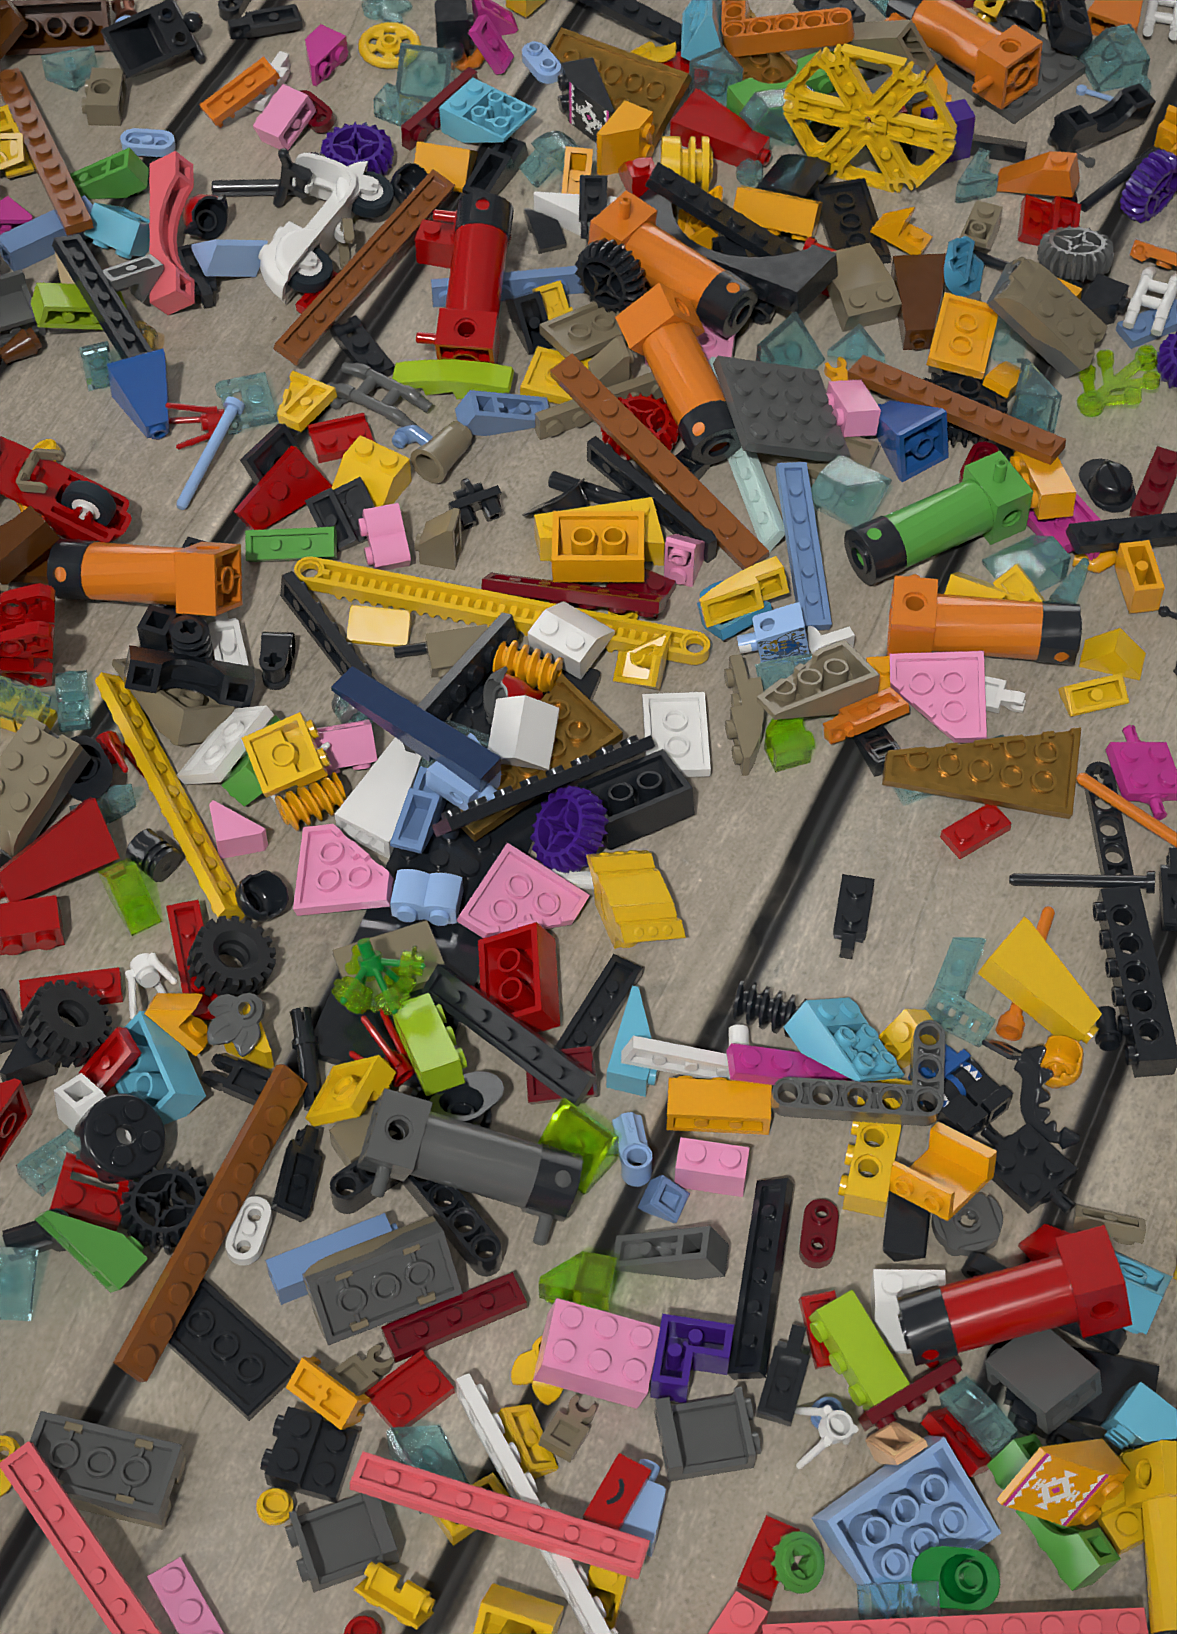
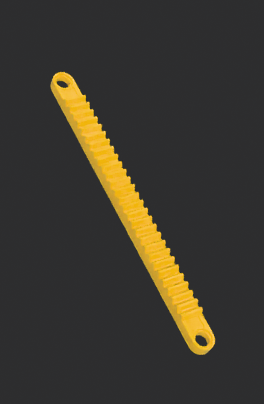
[294,557,710,665]

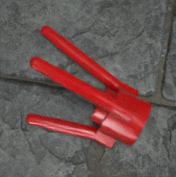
[165,402,224,450]
[95,731,145,796]
[349,1010,415,1087]

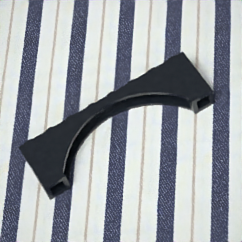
[639,189,838,314]

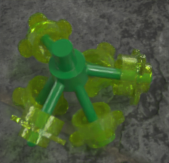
[332,938,426,1015]

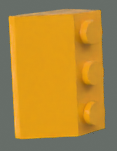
[551,511,645,582]

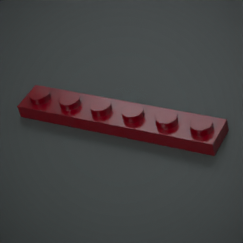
[481,572,667,617]

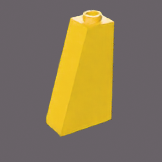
[978,916,1102,1044]

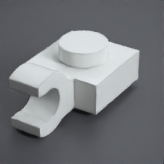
[985,676,1026,713]

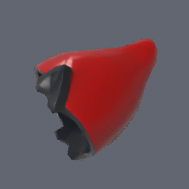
[181,194,229,240]

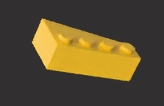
[534,497,665,566]

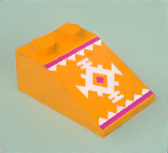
[997,1439,1131,1527]

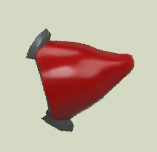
[483,666,543,725]

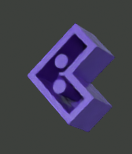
[920,99,976,165]
[650,1313,734,1403]

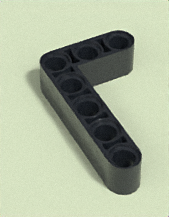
[330,1134,502,1277]

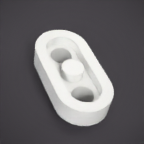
[225,1196,273,1266]

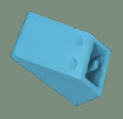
[439,77,537,143]
[784,997,904,1082]

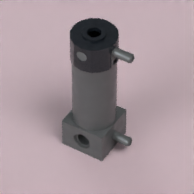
[356,1088,583,1246]

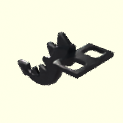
[981,1039,1081,1150]

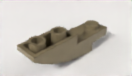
[724,654,764,776]

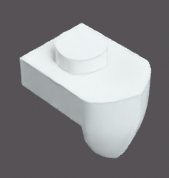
[807,626,855,654]

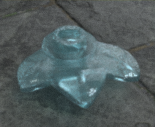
[361,0,413,24]

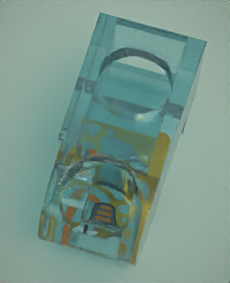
[373,82,423,127]

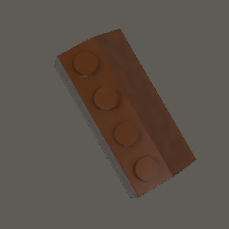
[4,0,111,56]

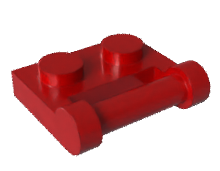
[49,1152,132,1231]

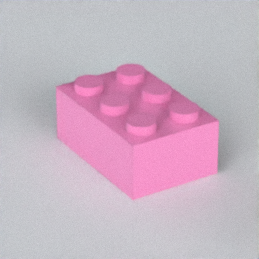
[533,1298,660,1409]

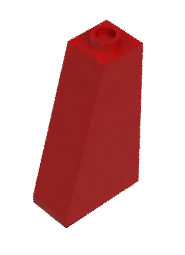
[670,88,772,174]
[0,797,120,902]

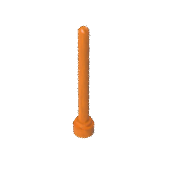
[1076,772,1177,848]
[996,906,1055,1041]

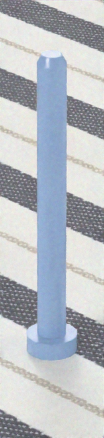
[176,396,245,510]

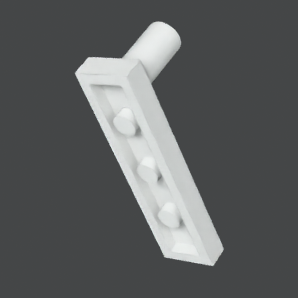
[621,1025,749,1081]

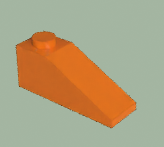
[992,151,1080,197]

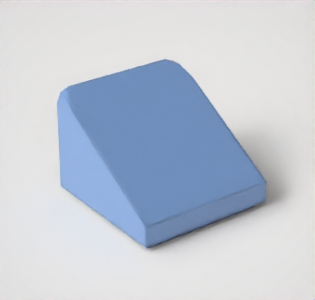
[638,1175,690,1223]

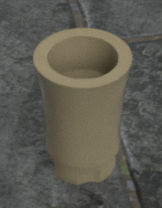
[410,421,473,484]

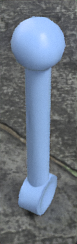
[1076,84,1114,101]

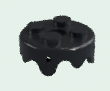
[74,1094,166,1184]

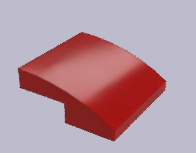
[1017,194,1081,246]

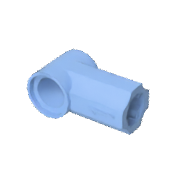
[612,1112,652,1187]

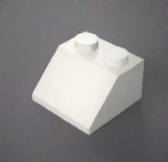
[528,601,615,680]
[870,1269,946,1354]

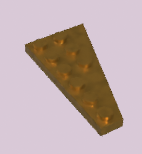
[460,673,623,842]
[882,727,1082,819]

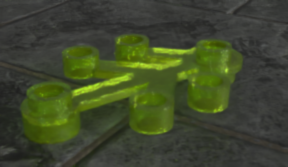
[1077,345,1160,417]

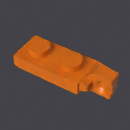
[1130,239,1177,269]
[823,687,909,744]

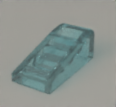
[1048,558,1090,604]
[921,983,996,1048]
[16,1128,81,1197]

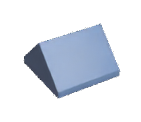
[191,239,267,277]

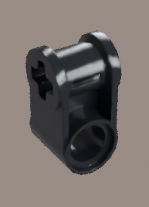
[259,631,296,690]

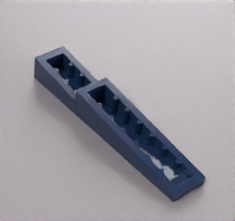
[331,666,501,792]

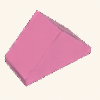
[209,800,268,859]

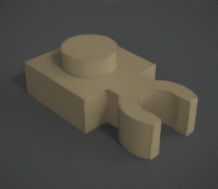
[328,1345,394,1396]
[538,1395,596,1463]

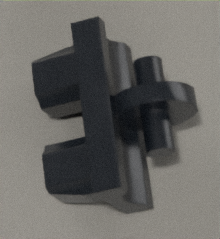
[446,478,502,531]

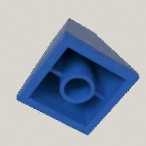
[107,349,170,439]
[876,400,949,482]

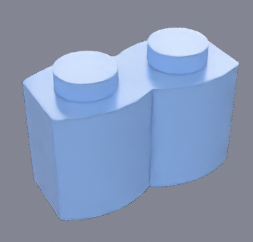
[390,869,464,926]

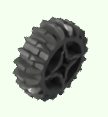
[1037,226,1114,282]

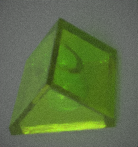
[537,1098,619,1195]

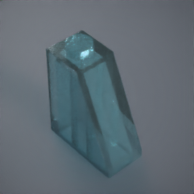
[739,85,816,146]

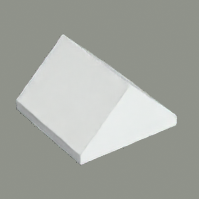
[488,695,560,771]

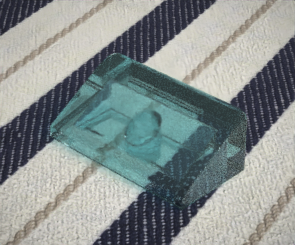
[932,937,986,1003]

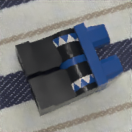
[908,1044,1013,1138]

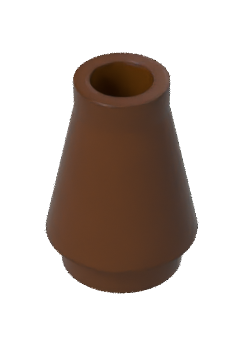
[0,327,43,365]

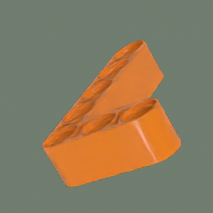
[721,0,855,57]

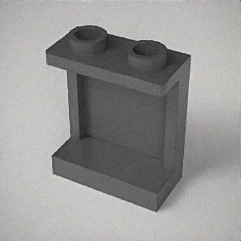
[0,270,46,348]
[985,1329,1102,1435]
[654,1387,761,1482]
[285,1493,399,1593]

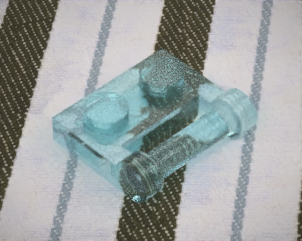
[215,372,278,435]

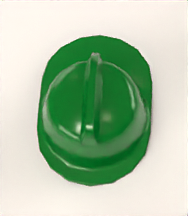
[911,1546,1001,1611]

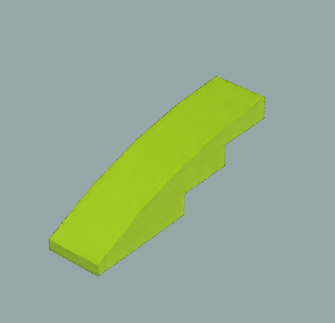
[392,359,514,399]

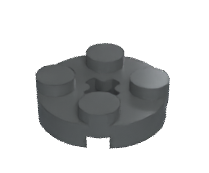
[931,1193,1003,1256]

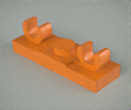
[199,56,280,127]

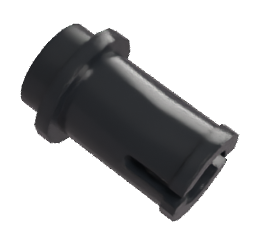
[1095,1006,1122,1051]

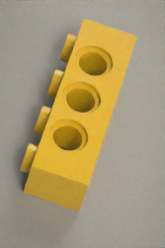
[838,1079,910,1218]

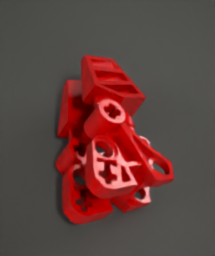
[0,583,55,689]

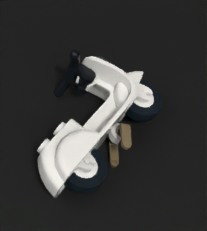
[258,148,394,304]

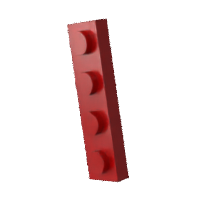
[166,899,218,1021]

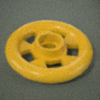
[358,22,421,69]

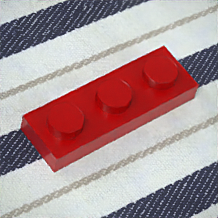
[19,967,123,1013]

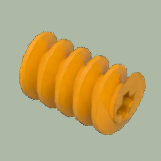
[493,640,563,693]
[275,772,346,832]

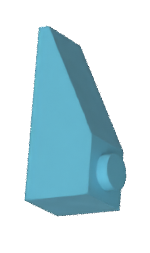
[606,986,659,1097]

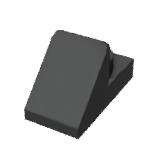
[102,254,164,303]

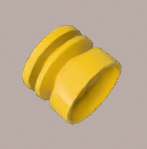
[661,136,713,192]

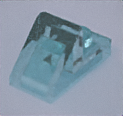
[955,148,999,204]

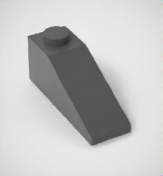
[612,1226,729,1280]

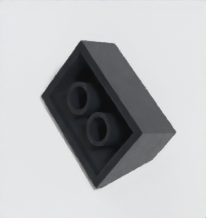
[578,749,695,850]

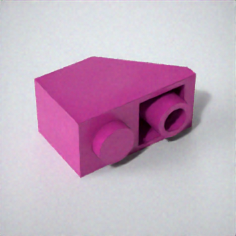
[305,24,348,87]

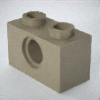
[82,68,127,126]

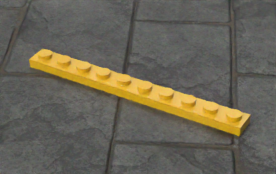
[94,672,245,921]

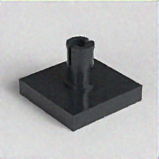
[240,424,305,485]

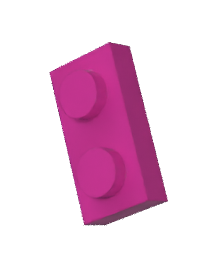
[468,14,514,75]

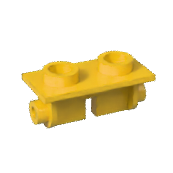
[353,1561,436,1629]

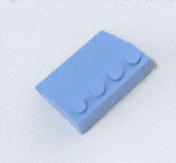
[811,1435,1001,1618]

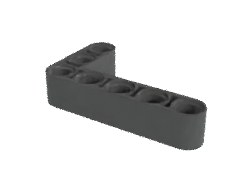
[771,1020,945,1126]

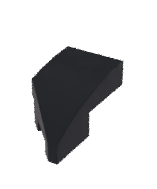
[523,208,566,254]

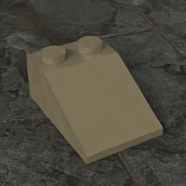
[827,243,902,332]

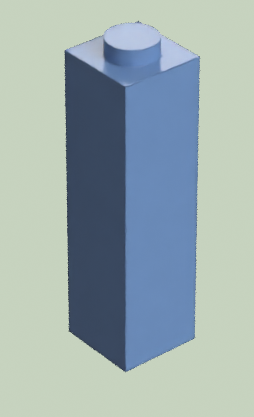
[0,195,94,271]
[265,1213,398,1305]

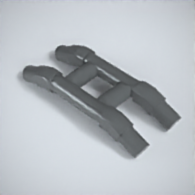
[327,362,433,427]

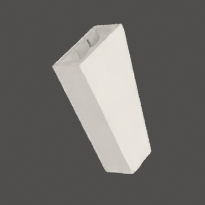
[335,738,427,859]

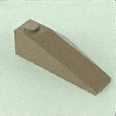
[757,639,880,720]
[112,658,235,747]

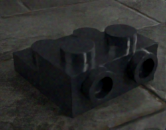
[260,1406,360,1503]

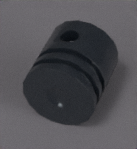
[125,829,181,882]

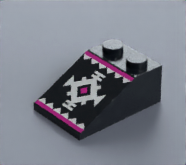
[558,57,615,144]

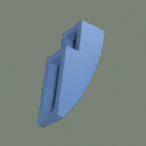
[390,766,447,854]

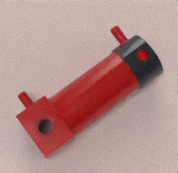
[416,192,514,364]
[896,1225,1132,1368]

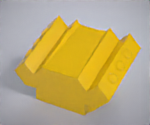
[586,850,686,949]

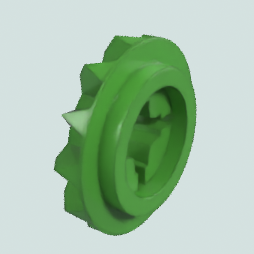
[770,1531,824,1594]

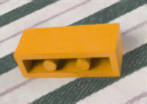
[733,185,823,241]
[1010,450,1076,520]
[666,1076,772,1135]

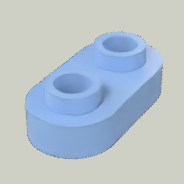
[522,41,561,84]
[120,128,176,157]

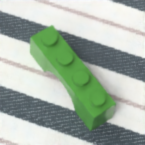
[726,51,835,124]
[987,1434,1121,1591]

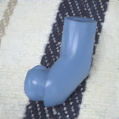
[392,425,433,449]

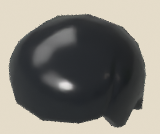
[1002,0,1043,32]
[390,163,428,204]
[235,870,289,922]

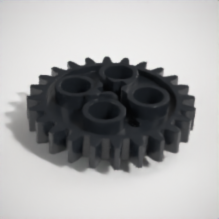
[923,369,1008,447]

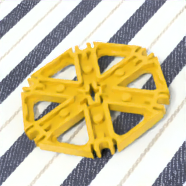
[783,43,957,193]

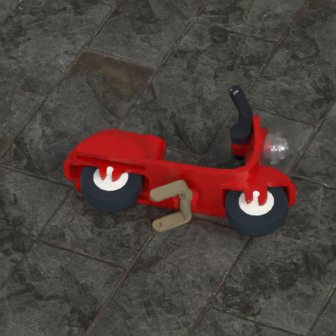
[0,436,132,543]

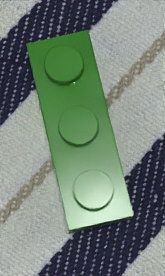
[245,527,337,562]

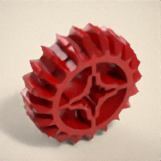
[601,392,679,461]

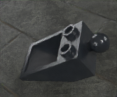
[101,0,203,79]
[434,0,474,63]

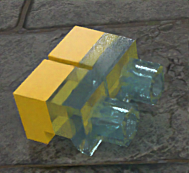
[0,676,58,732]

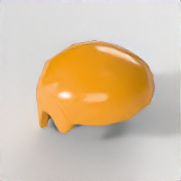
[1040,1035,1084,1089]

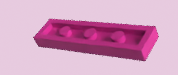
[726,1043,854,1085]

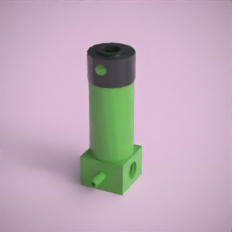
[844,451,1033,586]

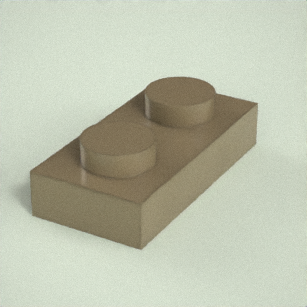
[1073,1204,1146,1245]

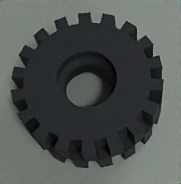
[187,916,276,997]
[20,980,112,1068]

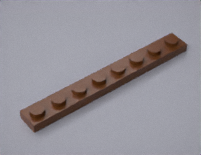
[848,355,1066,465]

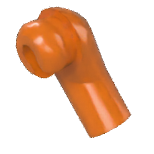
[454,47,485,71]

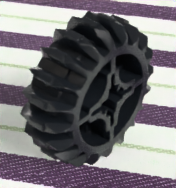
[575,238,647,314]
[119,1162,209,1255]

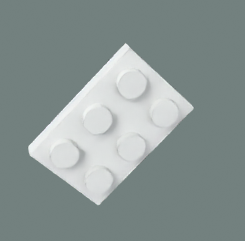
[642,692,711,777]
[176,705,274,785]

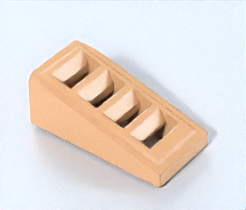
[865,1421,928,1465]

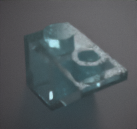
[77,341,112,391]

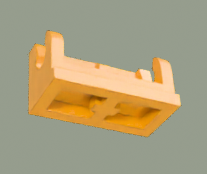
[286,1356,371,1430]

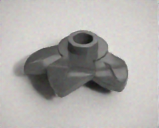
[207,993,265,1057]

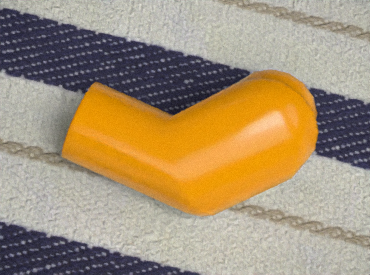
[1072,550,1117,573]

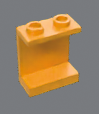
[889,1122,997,1221]

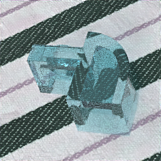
[519,131,580,188]

